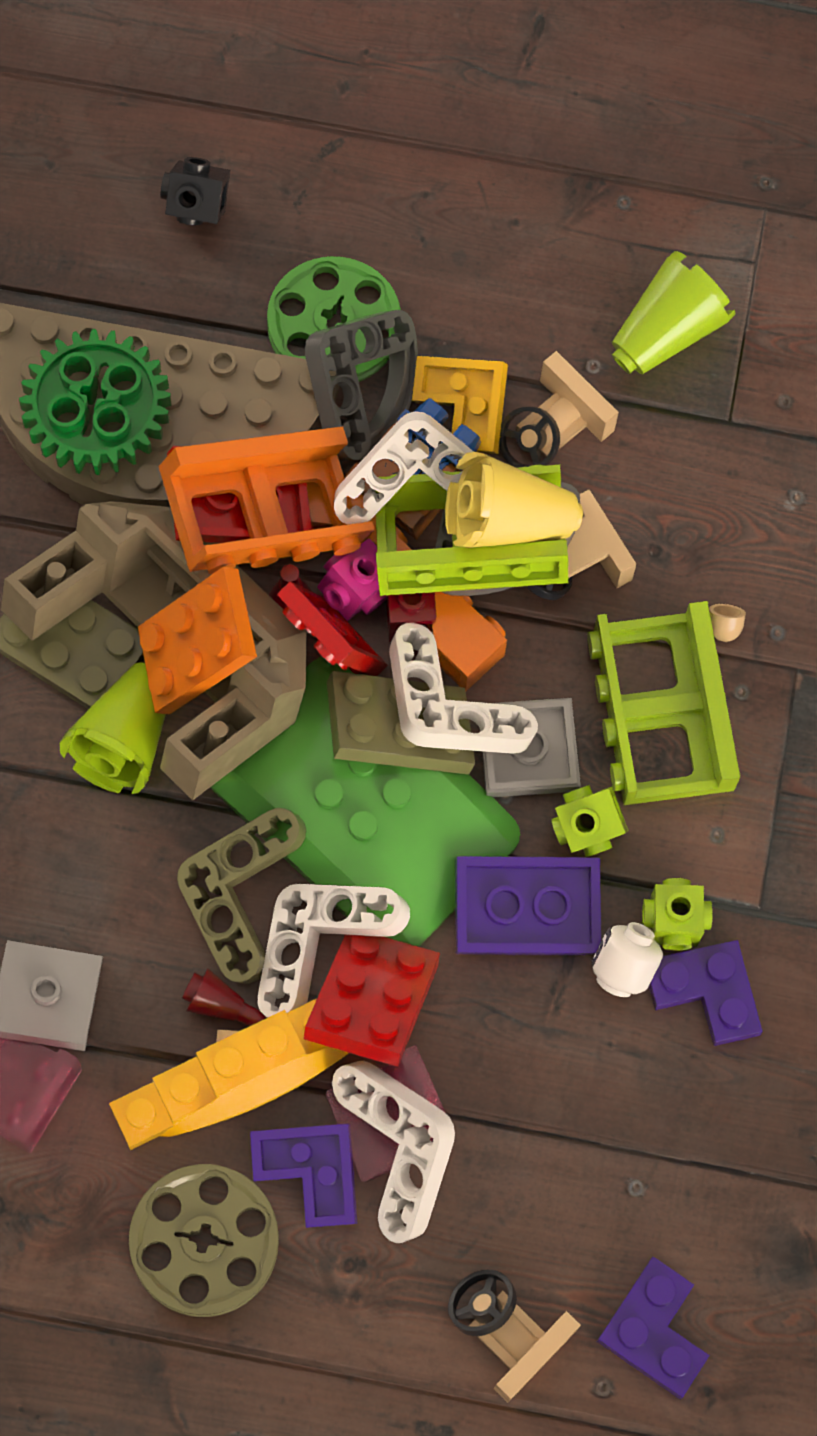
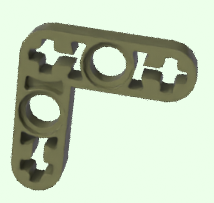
[177,808,306,984]

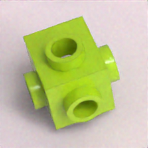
[551,785,629,857]
[642,878,712,951]

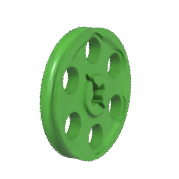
[267,256,400,382]

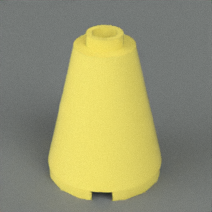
[445,452,583,548]

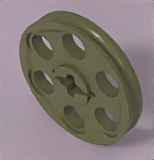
[129,1164,279,1317]

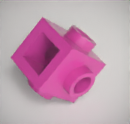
[317,538,387,621]

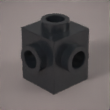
[160,157,231,225]

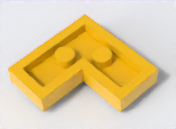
[412,356,508,454]

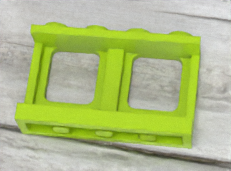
[375,465,568,596]
[587,601,740,805]

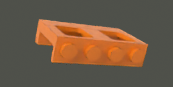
[158,426,375,574]

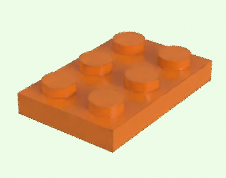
[138,567,257,714]

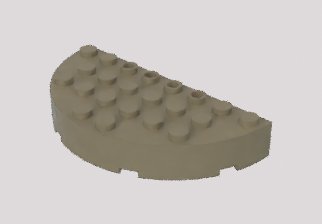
[0,303,339,507]

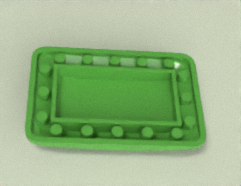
[210,657,520,947]

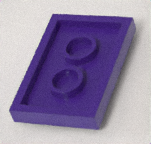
[455,856,601,955]

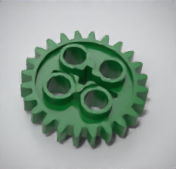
[19,329,172,475]

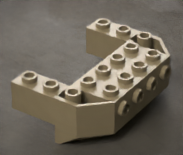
[1,501,306,800]

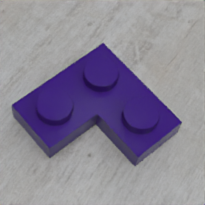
[649,940,763,1046]
[250,1124,357,1228]
[597,1257,710,1400]

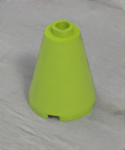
[612,251,736,374]
[60,663,166,794]

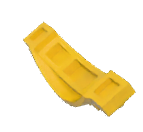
[109,999,349,1150]

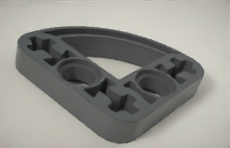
[305,310,418,461]

